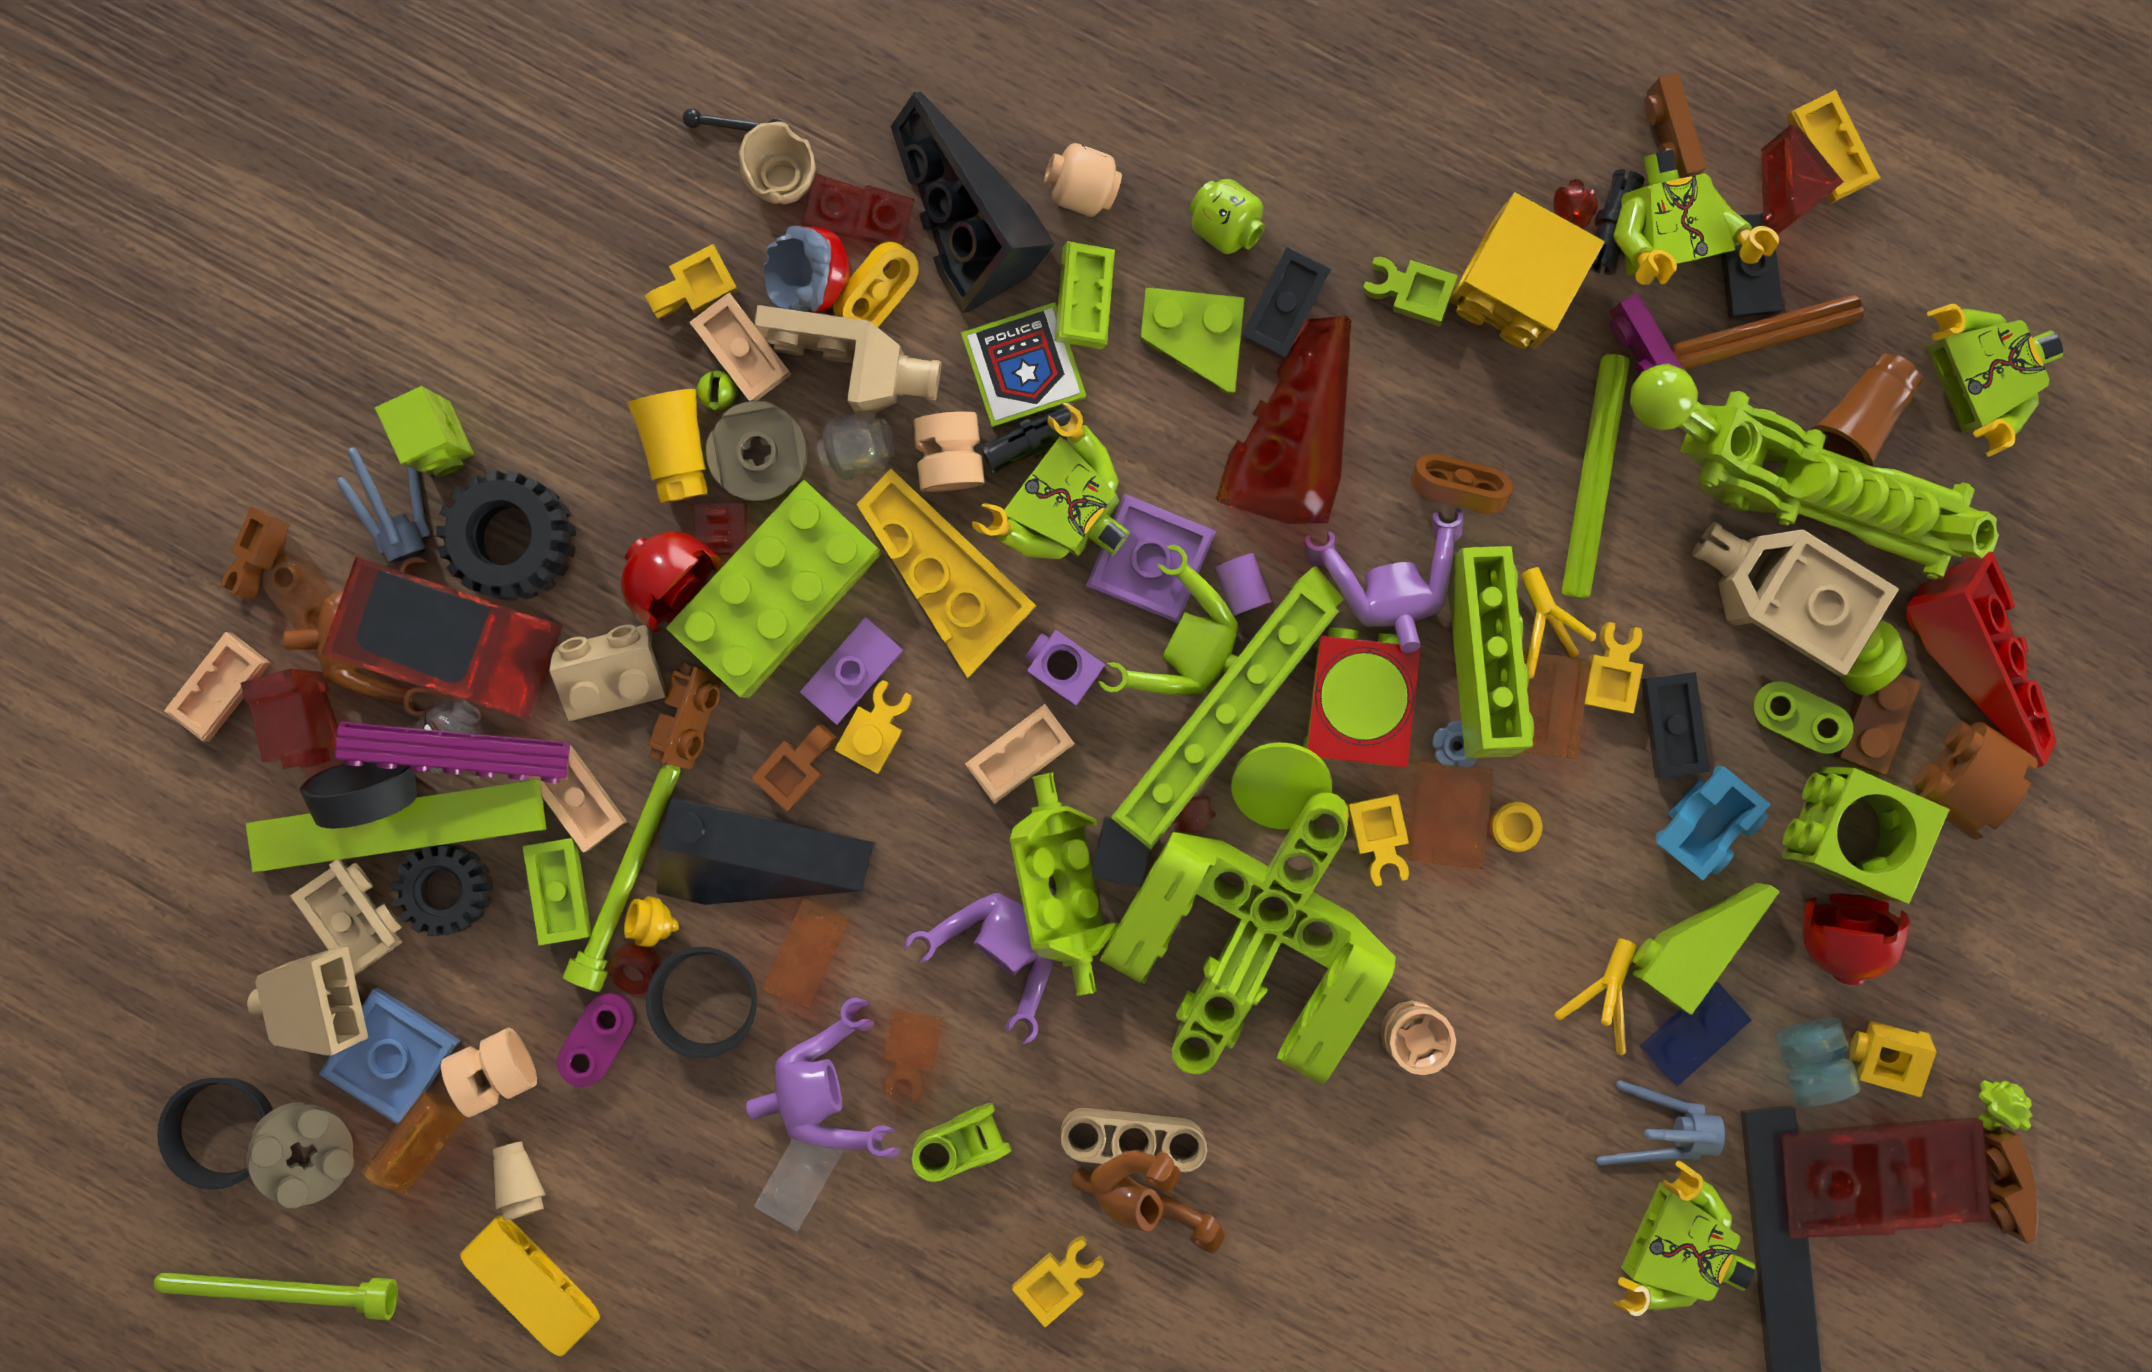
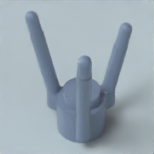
[337,447,431,564]
[1596,1080,1725,1166]

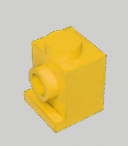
[1849,1020,1937,1097]

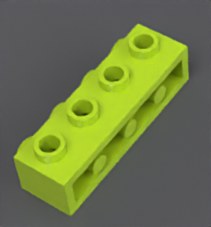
[1448,546,1534,759]

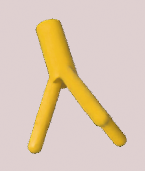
[1521,567,1596,679]
[1554,938,1637,1055]

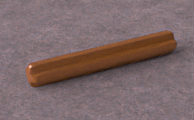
[1670,294,1864,369]

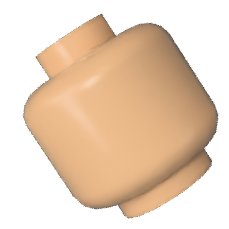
[1044,143,1122,217]

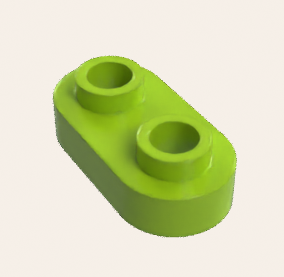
[1753,681,1853,754]

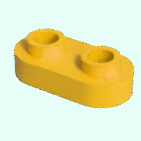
[834,242,919,328]

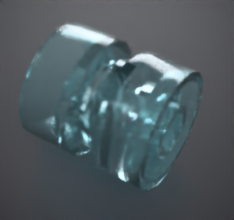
[1775,1018,1861,1106]

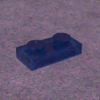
[1639,982,1752,1086]

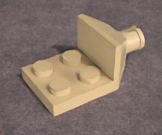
[755,305,941,417]
[1692,522,1899,676]

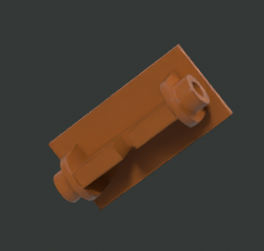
[647,662,722,770]

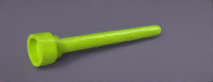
[562,764,680,992]
[153,1273,398,1320]

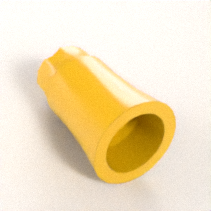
[627,389,707,503]

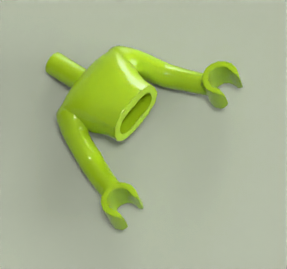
[1098,545,1238,696]

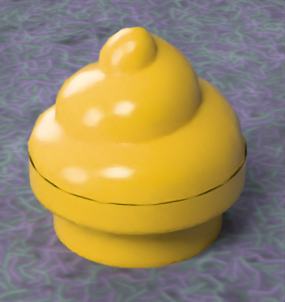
[624,896,679,947]

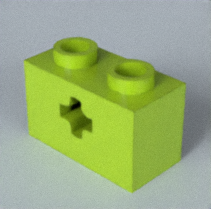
[375,386,475,478]

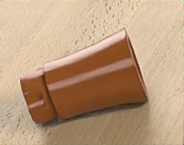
[1811,353,1923,466]

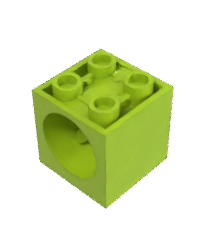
[1782,767,1950,904]

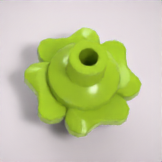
[1978,1080,2033,1132]

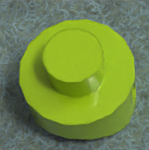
[1840,620,1908,696]

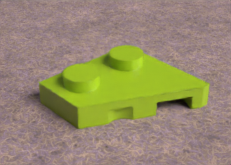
[1140,288,1245,395]

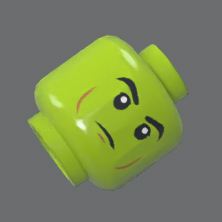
[1189,178,1265,254]

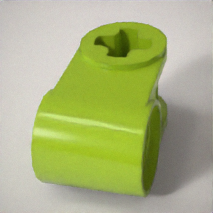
[912,1103,1012,1182]

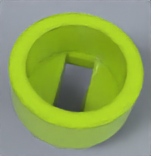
[697,371,739,412]

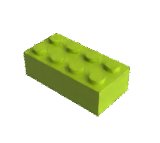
[666,480,883,698]

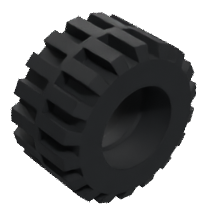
[436,470,576,601]

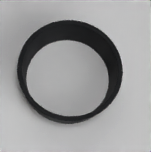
[300,762,417,829]
[646,947,757,1058]
[157,1078,273,1189]

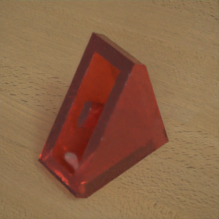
[1761,125,1844,235]

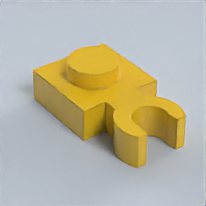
[1580,622,1643,714]
[835,680,912,774]
[1347,794,1409,887]
[1012,1236,1104,1327]

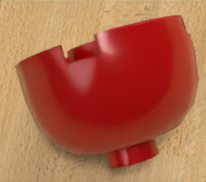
[621,531,721,633]
[1802,893,1910,985]

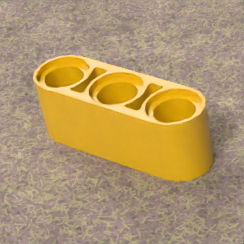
[460,1215,600,1357]

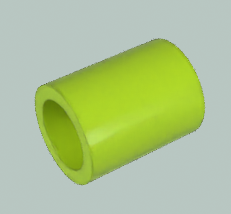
[1289,565,1344,607]

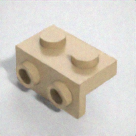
[550,625,666,721]
[290,859,403,976]

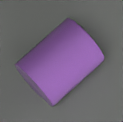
[1215,553,1272,616]

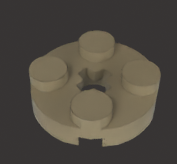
[706,401,808,503]
[245,1102,354,1208]

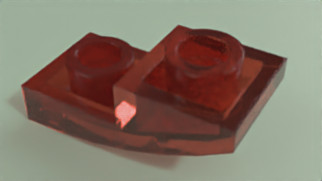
[801,173,914,246]

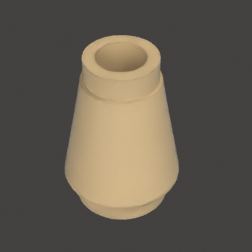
[492,1142,546,1221]

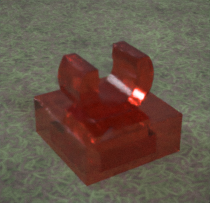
[694,503,747,555]

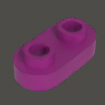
[557,992,637,1087]

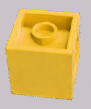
[1450,192,1605,349]

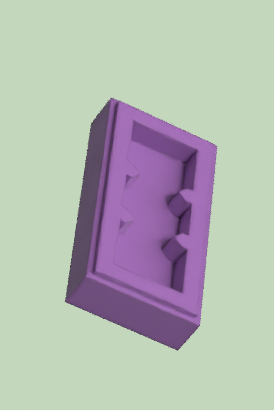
[800,617,904,725]

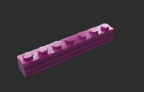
[335,722,571,783]

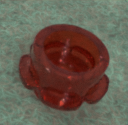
[1553,179,1598,228]
[1172,796,1216,832]

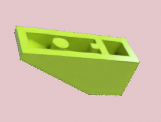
[1630,883,1780,1015]

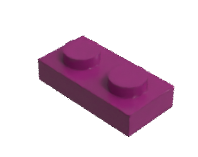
[1609,292,1683,376]

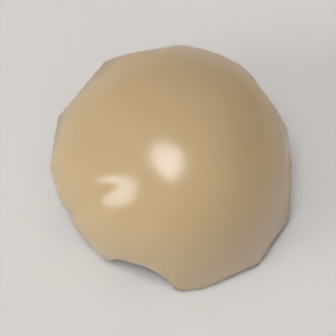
[739,122,817,205]

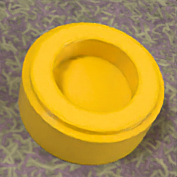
[1490,802,1543,852]

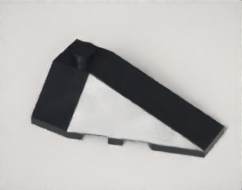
[891,92,1055,313]
[656,796,874,905]

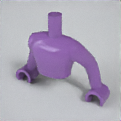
[1305,508,1463,653]
[903,887,1055,1045]
[746,998,900,1159]

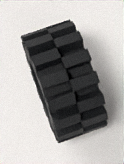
[392,844,493,937]

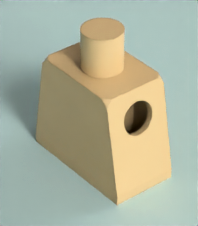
[247,946,369,1055]

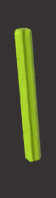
[1562,354,1630,599]

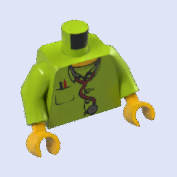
[1613,150,1779,285]
[1926,304,2063,457]
[972,403,1130,559]
[1612,1161,1755,1316]

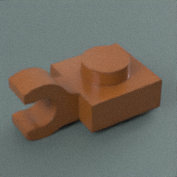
[750,724,837,812]

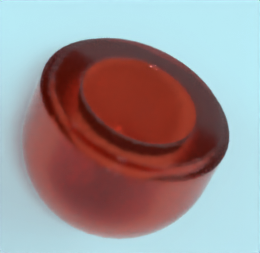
[607,942,661,994]

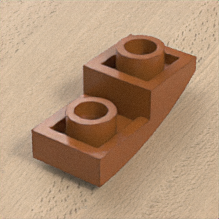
[1980,1126,2038,1244]

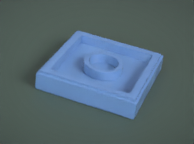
[319,987,462,1128]

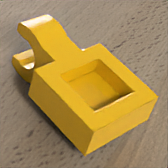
[644,244,738,320]

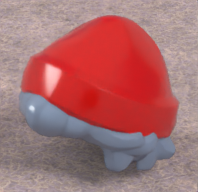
[763,226,852,314]

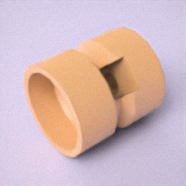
[912,412,985,492]
[1380,1000,1456,1075]
[441,1027,537,1118]

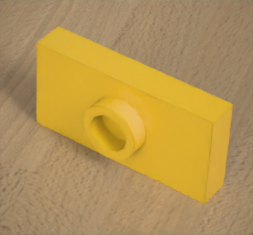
[1786,90,1880,204]

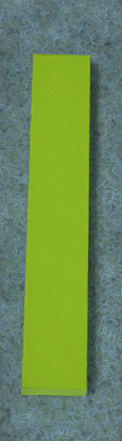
[1111,580,1339,850]
[246,779,547,872]

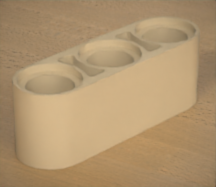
[1061,1108,1207,1172]

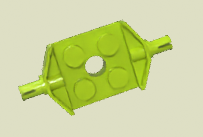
[1010,772,1118,996]

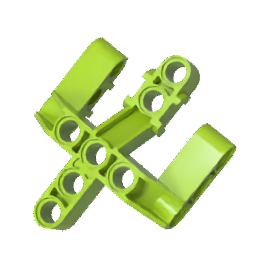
[1100,792,1396,1086]

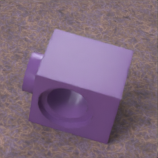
[1025,630,1105,706]

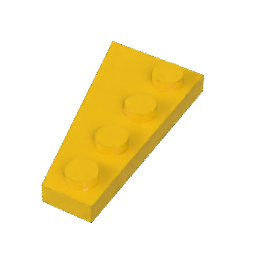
[856,468,1037,679]

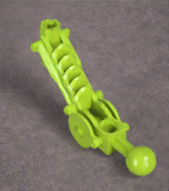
[1630,364,1999,580]

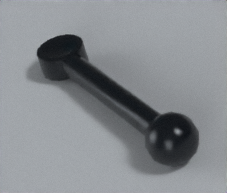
[683,108,782,131]

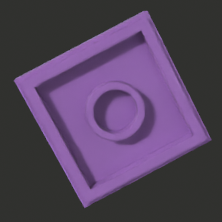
[1086,494,1216,624]

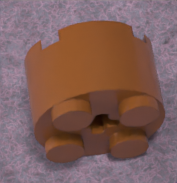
[1912,721,2038,840]

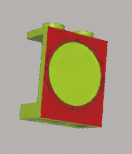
[1303,628,1421,768]

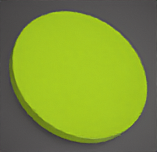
[1231,742,1332,829]

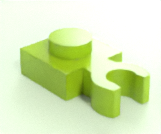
[1363,257,1458,327]

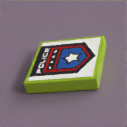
[961,302,1086,429]

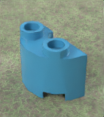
[1656,766,1771,880]

